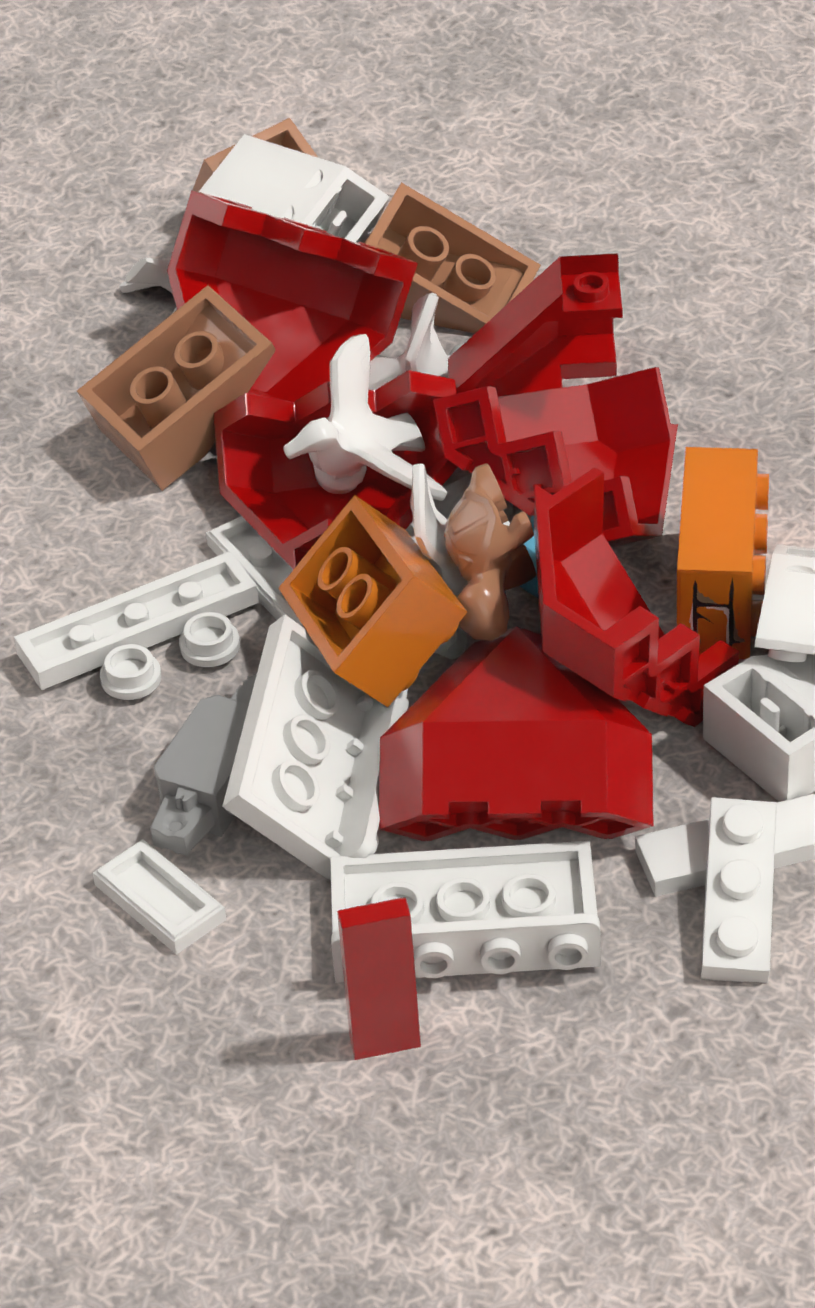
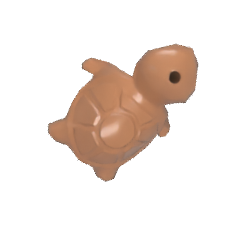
[444,464,537,641]

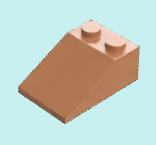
[366,182,541,333]
[77,285,276,491]

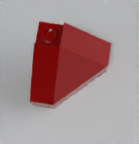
[167,190,418,402]
[448,253,623,397]
[433,367,678,547]
[214,370,458,569]
[534,467,739,727]
[379,626,654,841]

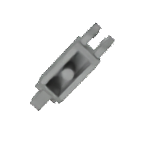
[150,674,256,856]

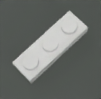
[701,797,777,983]

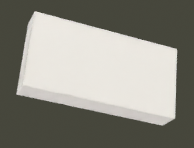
[93,839,226,955]

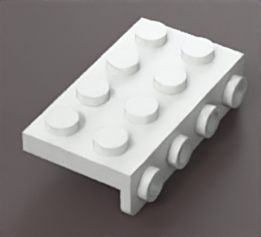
[222,615,409,879]
[330,841,601,983]

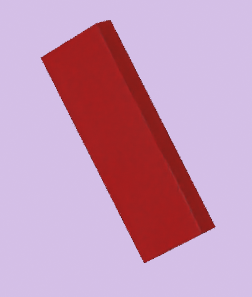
[337,897,421,1060]

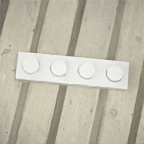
[14,551,259,690]

